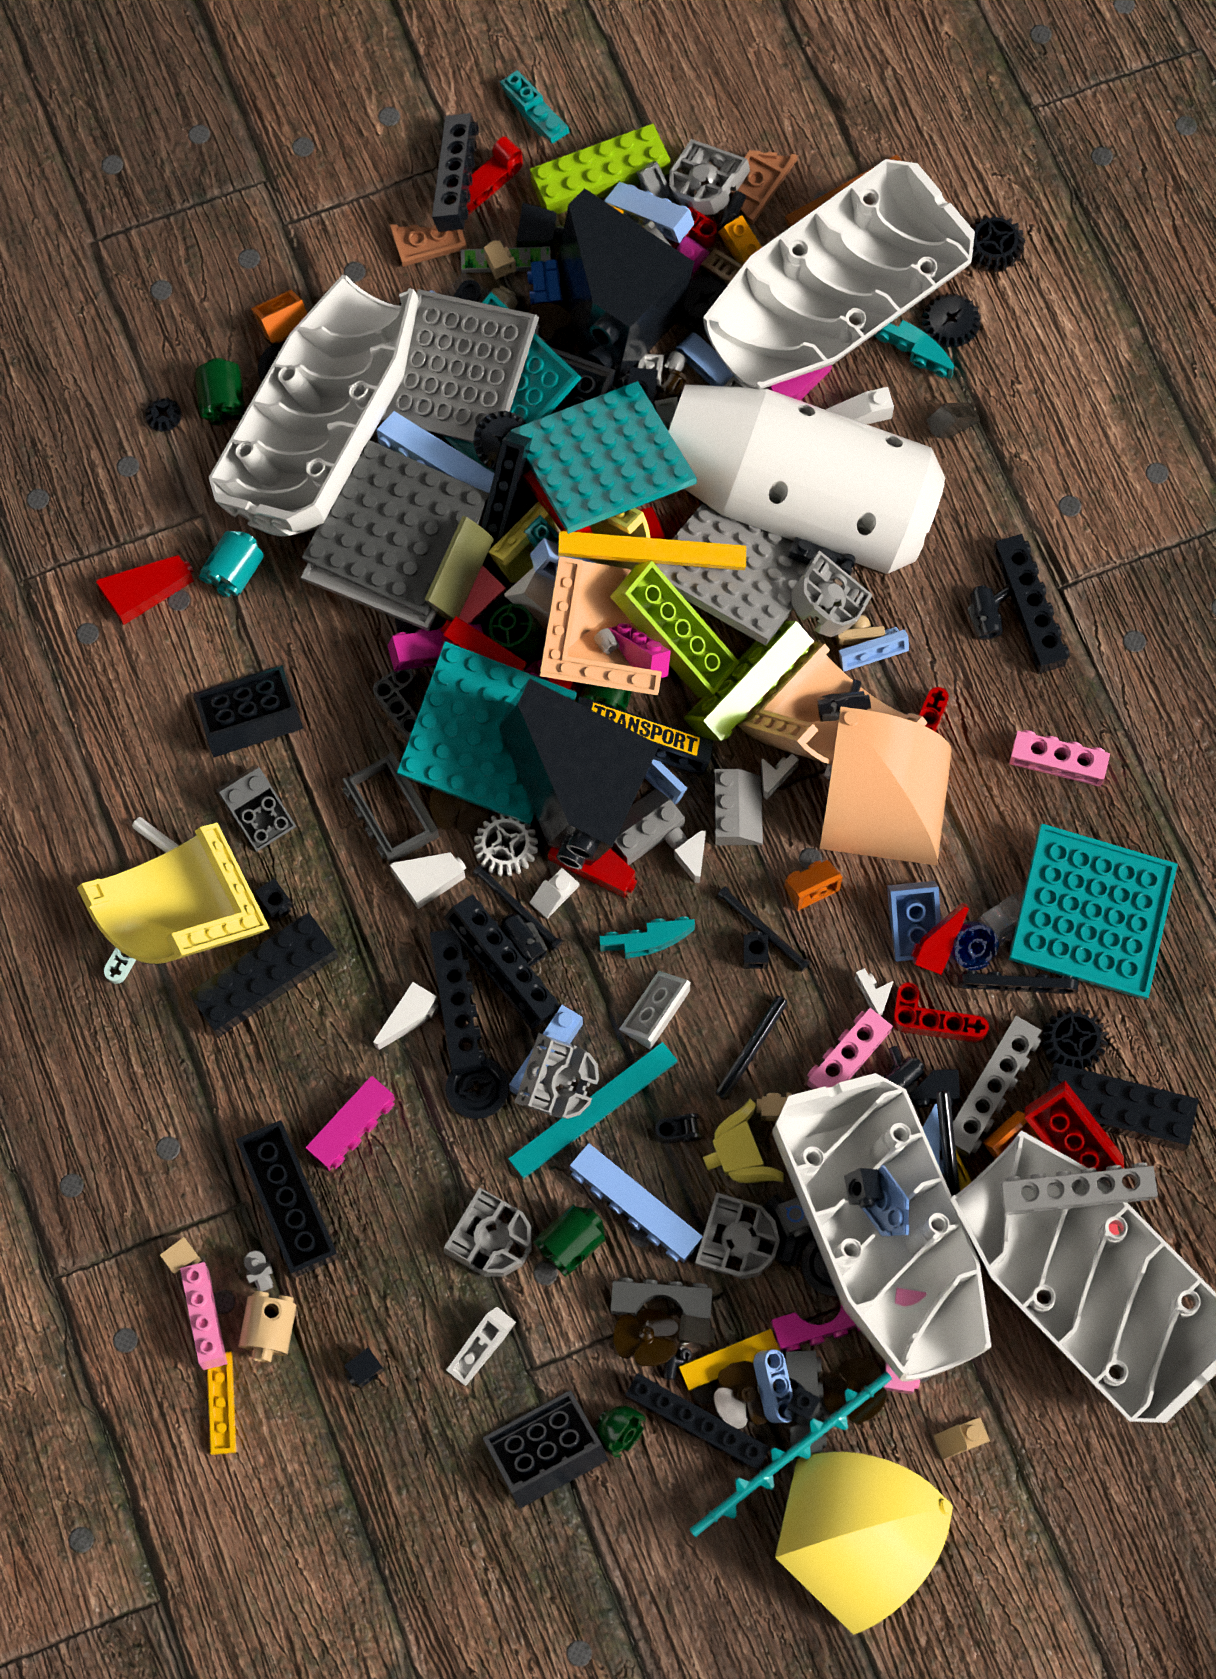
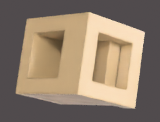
[484,240,516,279]
[756,1093,792,1121]

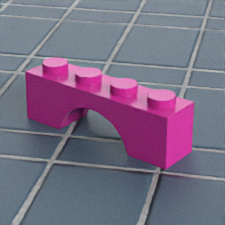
[771,1304,861,1352]

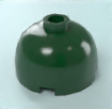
[597,1406,646,1458]

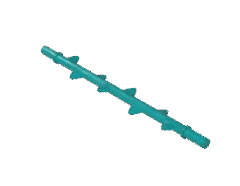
[689,1371,892,1537]

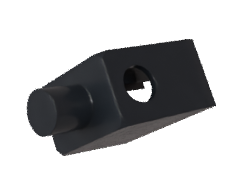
[516,203,564,251]

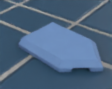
[862,1165,909,1236]

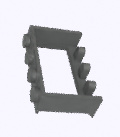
[342,752,439,864]

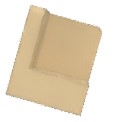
[160,1237,202,1274]

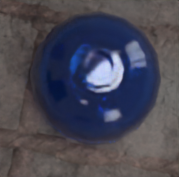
[951,921,999,970]

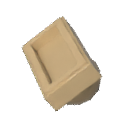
[836,615,885,647]

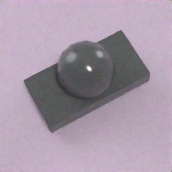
[636,161,675,202]

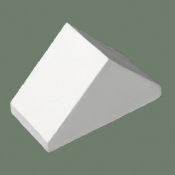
[674,831,706,883]

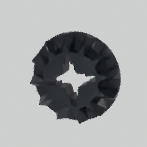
[145,397,182,432]

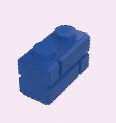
[527,260,562,307]

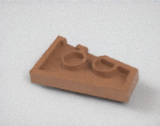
[390,224,467,267]

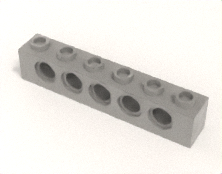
[953,1016,1042,1158]
[1000,1163,1158,1216]

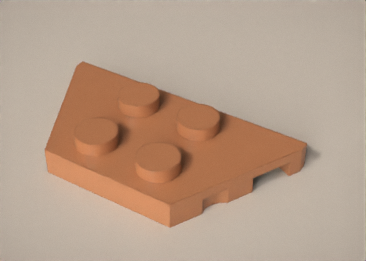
[730,150,798,225]

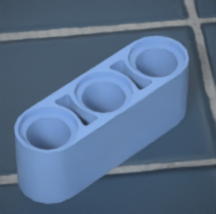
[676,332,735,386]
[753,1350,793,1423]

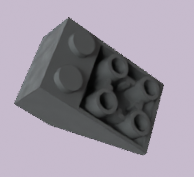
[216,765,297,852]

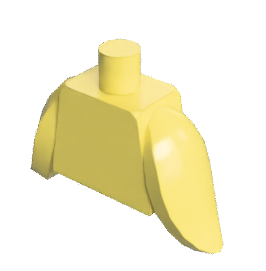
[703,1098,784,1183]

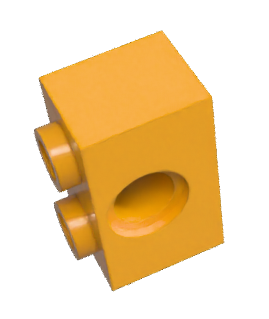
[718,215,762,265]

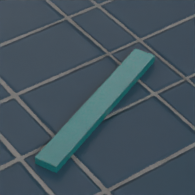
[509,1042,678,1179]

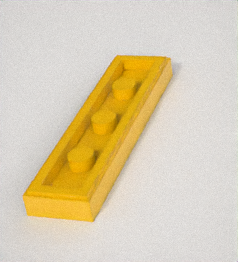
[679,1329,781,1391]
[207,1352,236,1455]

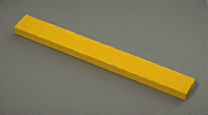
[558,531,746,571]

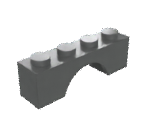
[611,1278,712,1322]
[785,1350,827,1456]

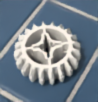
[474,814,538,877]

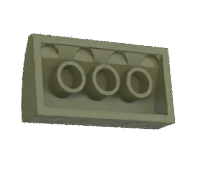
[424,516,494,621]

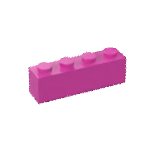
[387,623,483,671]
[306,1076,395,1171]

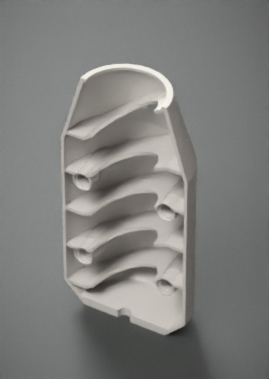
[703,159,975,389]
[209,275,419,536]
[669,384,945,574]
[772,1073,991,1381]
[950,1131,1216,1423]

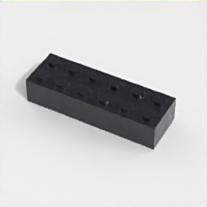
[188,912,338,1038]
[1046,1063,1199,1151]
[236,1120,340,1278]

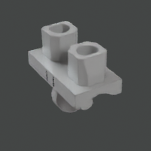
[244,1250,273,1292]

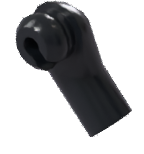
[663,1347,692,1380]

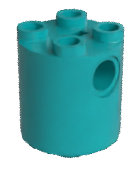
[199,531,264,598]

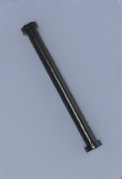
[472,864,563,951]
[716,886,811,973]

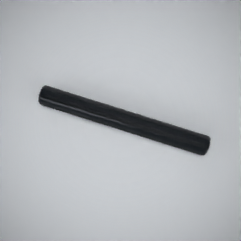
[716,995,787,1100]
[936,1090,960,1196]

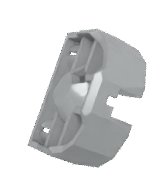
[669,139,750,215]
[791,551,872,637]
[514,1033,599,1119]
[443,1188,532,1277]
[695,1192,780,1279]

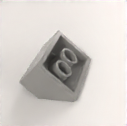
[714,769,763,845]
[613,789,685,865]

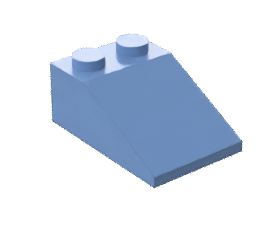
[887,881,941,961]

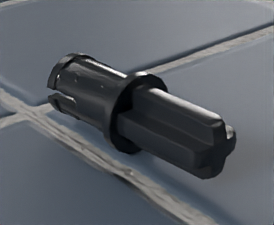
[716,191,746,232]

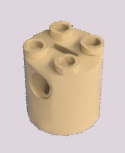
[238,1291,297,1363]

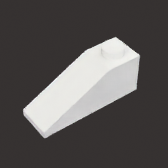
[825,387,894,424]
[373,982,439,1050]
[447,1307,516,1386]

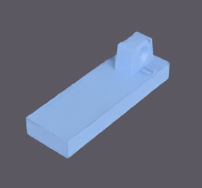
[839,627,909,672]
[645,759,687,804]

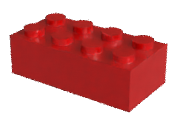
[1024,1081,1124,1172]

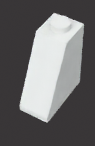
[390,852,466,909]

